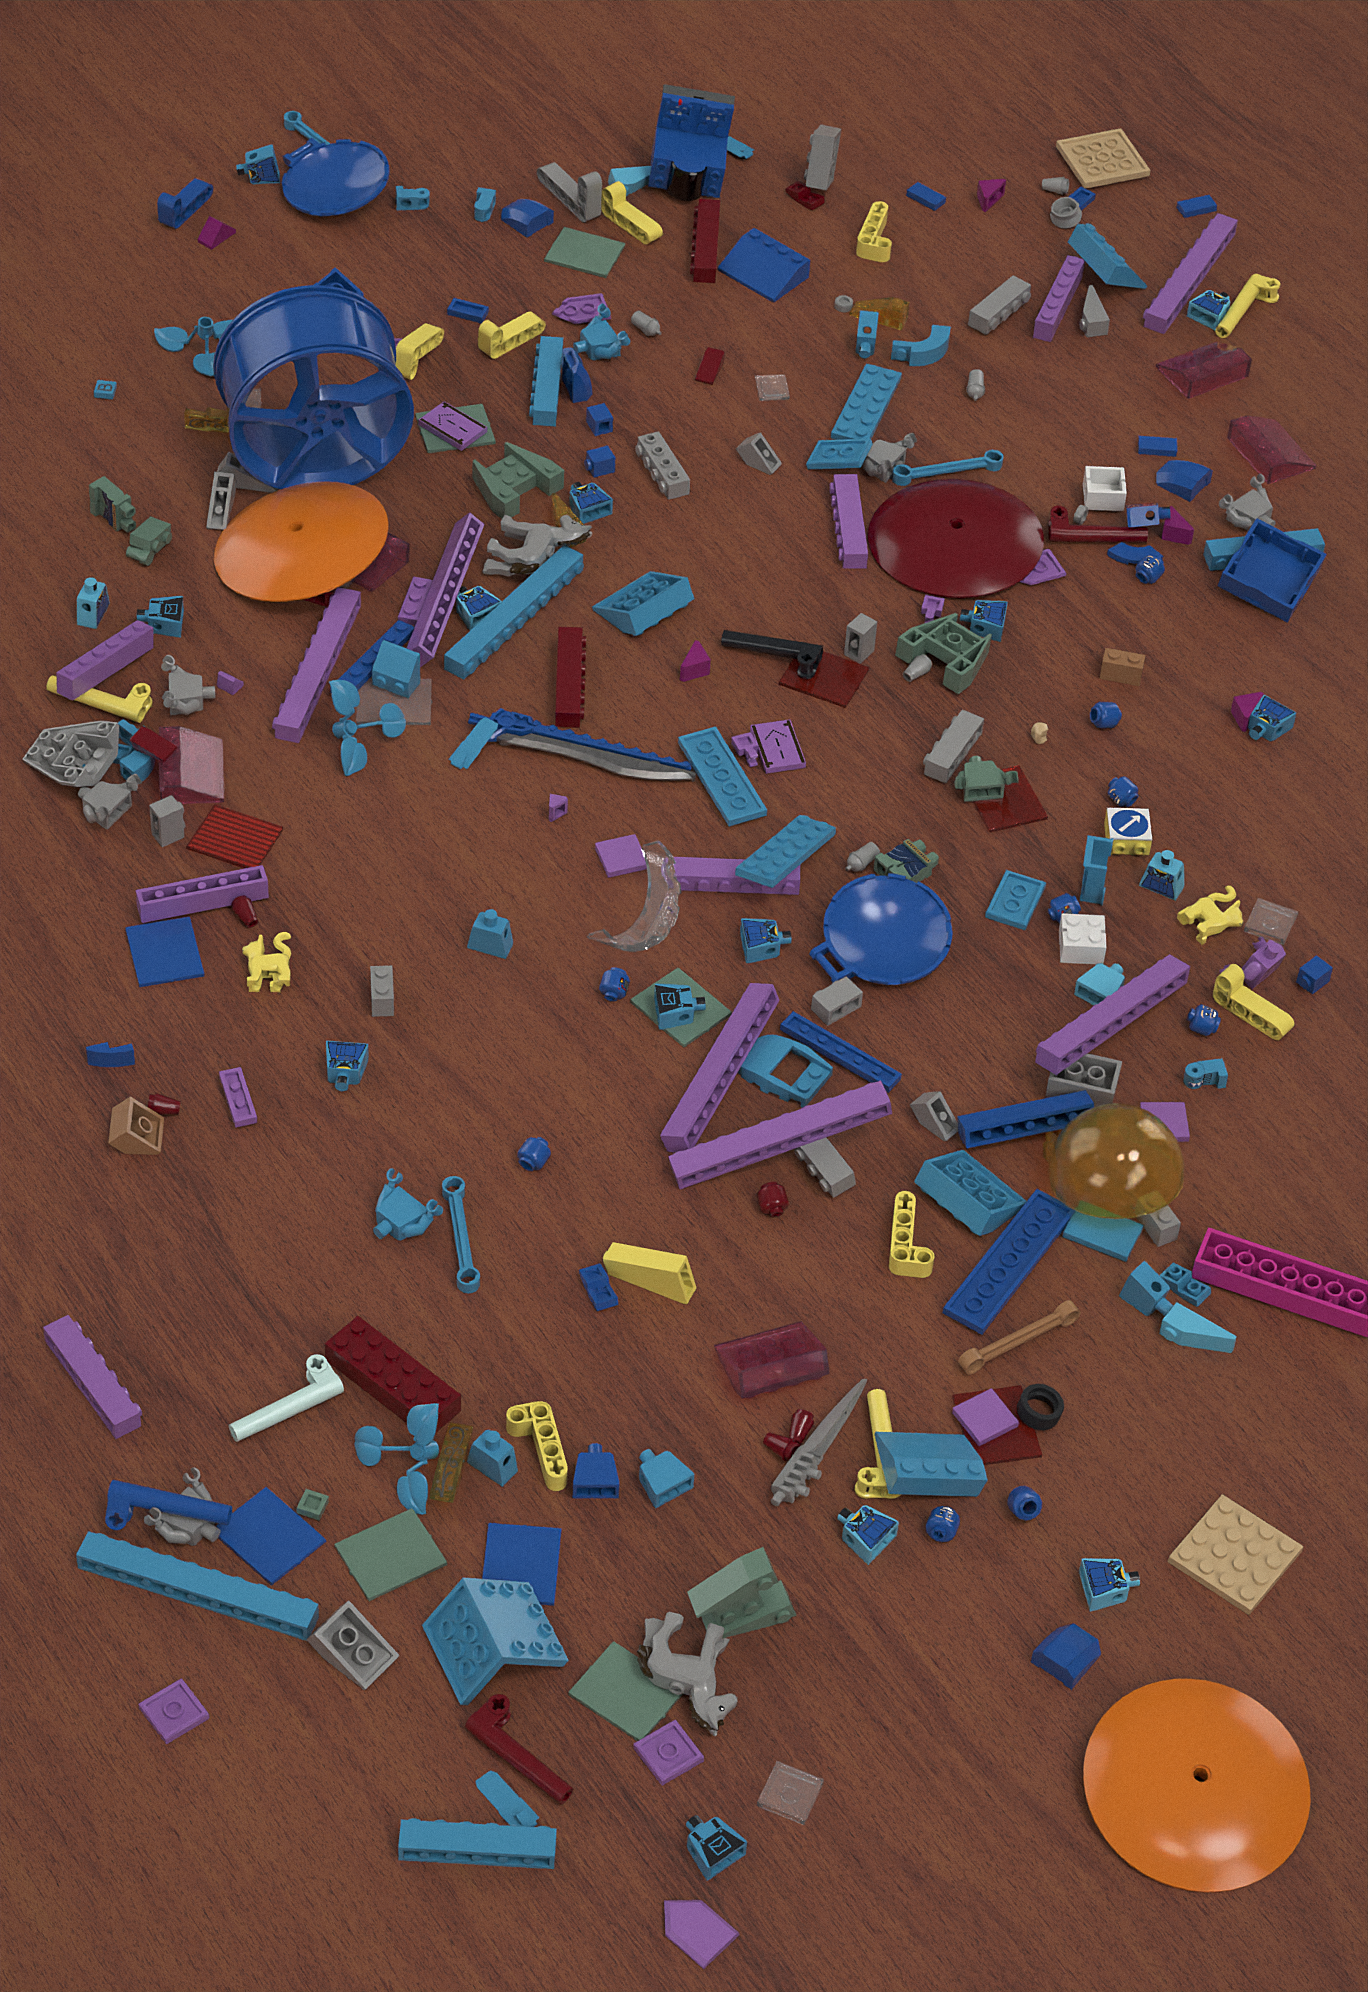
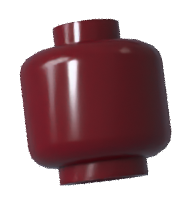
[757,1182,789,1217]

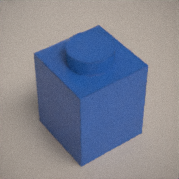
[586,403,613,436]
[584,445,616,478]
[1296,955,1333,994]

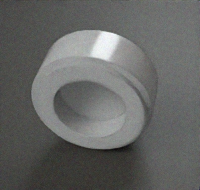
[835,295,853,312]
[1073,505,1088,525]

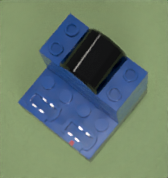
[648,84,735,201]

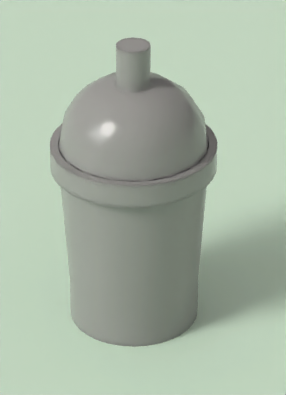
[631,311,662,336]
[966,369,985,401]
[845,842,880,872]

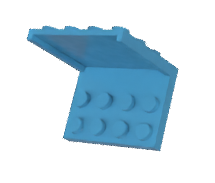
[422,1578,569,1705]

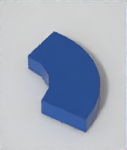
[1107,542,1163,565]

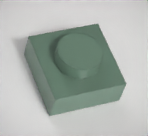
[297,1489,329,1521]

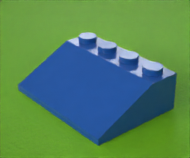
[717,228,810,303]

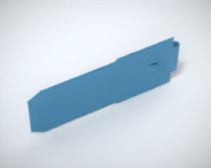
[727,135,754,159]
[449,717,498,769]
[475,1770,539,1827]

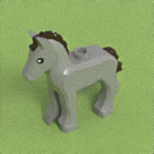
[483,515,593,577]
[637,1612,738,1736]

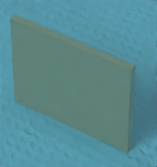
[544,227,625,278]
[415,404,496,453]
[630,967,732,1047]
[334,1508,447,1601]
[568,1641,683,1741]

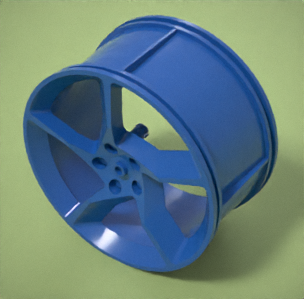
[213,285,414,489]

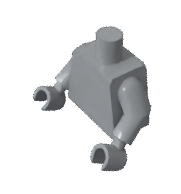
[862,433,917,483]
[1219,474,1276,531]
[161,655,215,715]
[78,774,142,830]
[144,1467,221,1546]

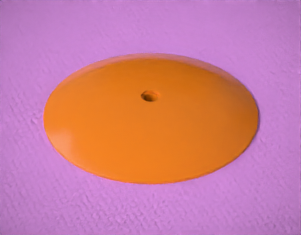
[214,482,389,602]
[1083,1679,1310,1893]

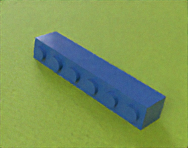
[957,1090,1095,1148]

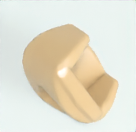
[1031,722,1048,744]

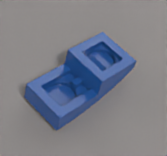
[86,1042,135,1067]
[579,1264,618,1311]

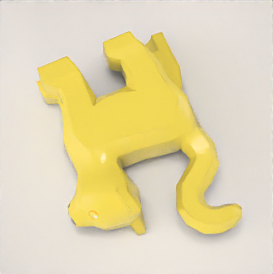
[1177,886,1244,945]
[242,932,291,992]

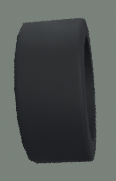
[1017,1384,1064,1430]

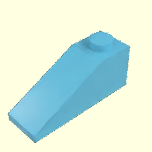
[608,166,651,196]
[1159,1302,1237,1353]

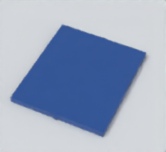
[125,917,204,987]
[216,1487,326,1586]
[482,1523,562,1606]

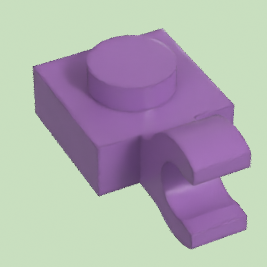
[921,595,945,623]
[731,732,758,767]

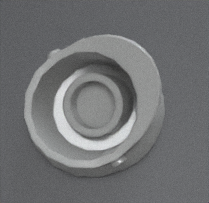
[1050,197,1082,229]

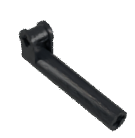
[721,630,823,679]

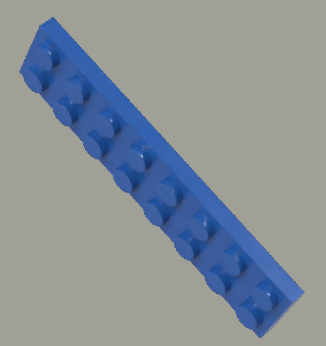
[942,1189,1076,1335]

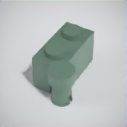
[126,516,172,566]

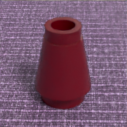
[232,895,259,928]
[147,1093,181,1115]
[789,1409,814,1446]
[763,1432,800,1461]

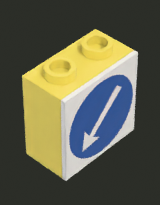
[1104,808,1152,855]

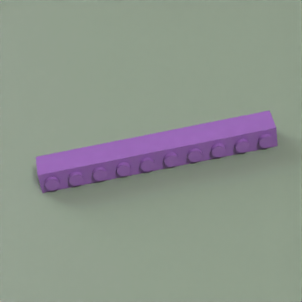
[1143,213,1238,334]
[406,512,484,667]
[272,587,361,743]
[1035,954,1190,1075]
[660,983,779,1152]
[668,1081,892,1189]

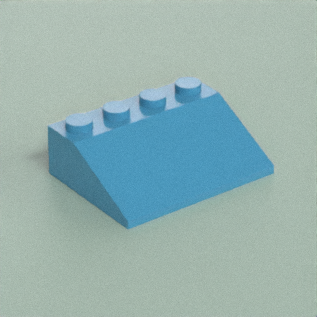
[1068,223,1147,289]
[592,571,694,636]
[914,1150,1027,1236]
[874,1432,988,1497]

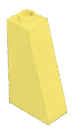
[603,1242,697,1304]

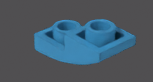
[1159,1263,1211,1307]

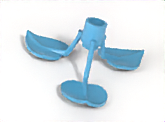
[154,317,232,376]
[329,680,406,776]
[354,1403,439,1515]

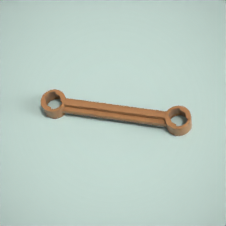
[958,1300,1081,1375]

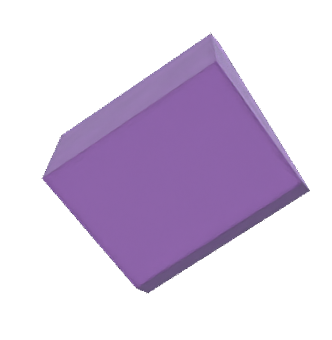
[217,671,244,695]
[549,794,568,822]

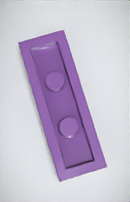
[398,577,433,625]
[219,1067,257,1128]

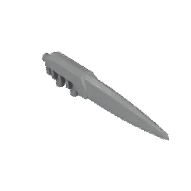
[771,1379,867,1506]

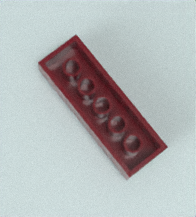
[325,1316,461,1434]

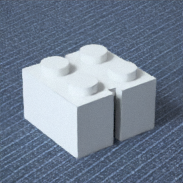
[1083,466,1127,511]
[1059,914,1106,964]

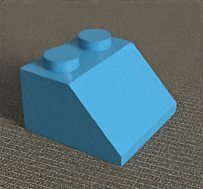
[372,640,420,698]

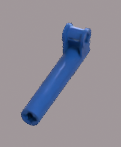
[105,1480,232,1530]

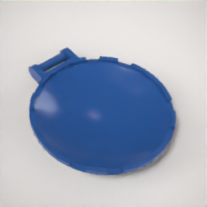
[282,138,390,216]
[809,873,953,985]

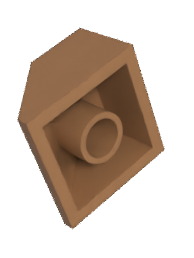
[1100,648,1146,686]
[108,1097,164,1155]

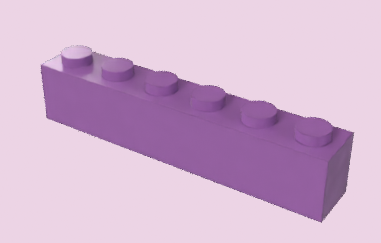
[1033,255,1085,342]
[829,474,868,569]
[57,620,153,701]
[671,857,800,895]
[136,865,269,923]
[43,1315,142,1439]

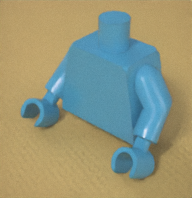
[573,303,630,360]
[373,1168,443,1241]

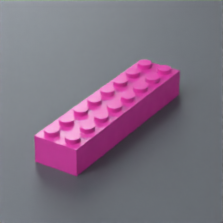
[1192,1227,1368,1337]

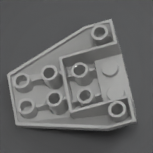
[22,720,119,787]

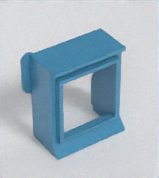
[1080,835,1114,906]

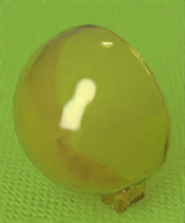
[1043,1103,1185,1219]

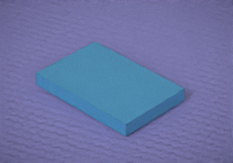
[806,439,873,469]
[985,870,1046,930]
[1063,1200,1144,1262]

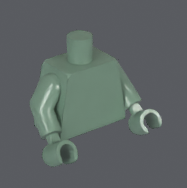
[954,756,1019,802]

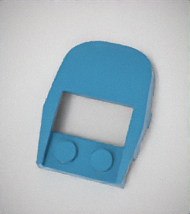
[738,1035,833,1108]

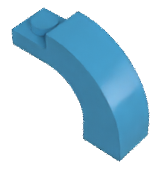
[891,325,951,366]
[118,719,155,781]

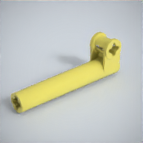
[1215,274,1280,338]
[47,675,153,723]
[854,1389,901,1499]

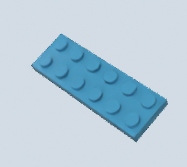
[831,363,902,440]
[678,726,767,826]
[735,815,836,888]

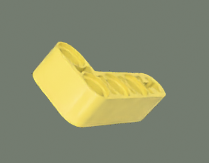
[601,181,663,244]
[856,201,892,262]
[478,311,546,359]
[396,323,444,380]
[1213,964,1294,1040]
[889,1191,934,1278]
[506,1401,568,1491]

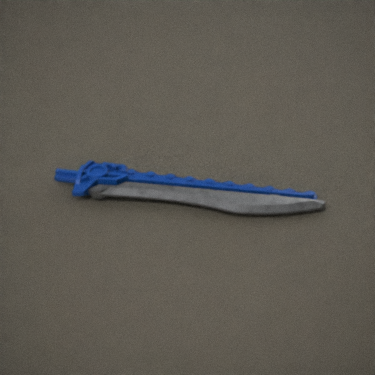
[468,708,696,782]

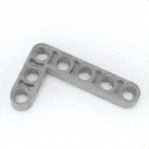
[537,162,602,222]

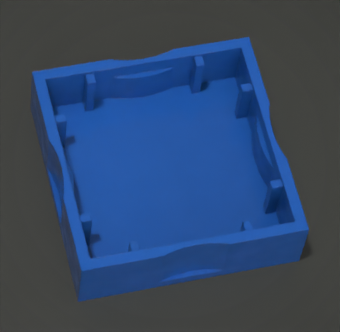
[1218,518,1327,623]

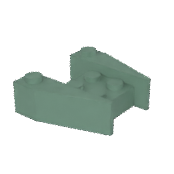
[472,442,564,519]
[895,613,992,694]
[687,1547,796,1638]

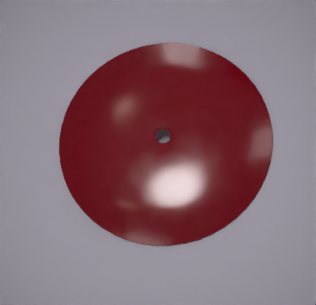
[868,479,1044,598]

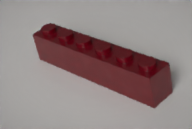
[690,199,720,283]
[555,627,586,728]

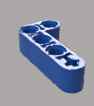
[157,178,213,229]

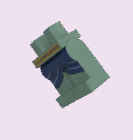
[89,476,136,533]
[874,839,939,883]

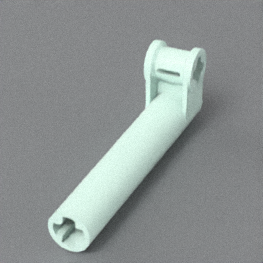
[229,1354,344,1442]

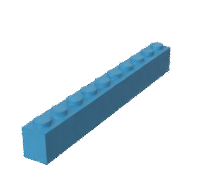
[444,545,584,680]
[76,1531,319,1641]

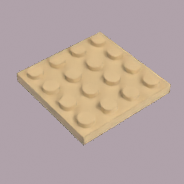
[1056,128,1150,189]
[1168,1494,1303,1615]

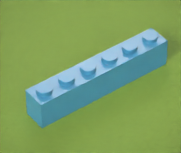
[529,336,563,426]
[1203,528,1325,571]
[398,1818,557,1869]

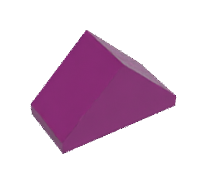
[977,179,1006,212]
[198,216,236,250]
[1161,506,1194,545]
[680,640,711,682]
[1231,692,1264,732]

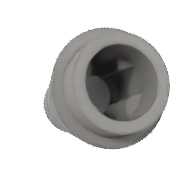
[1042,177,1069,195]
[903,654,932,682]

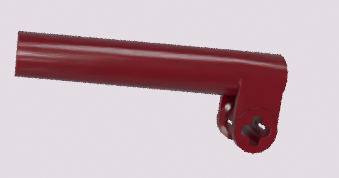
[1048,505,1148,543]
[465,1694,574,1805]

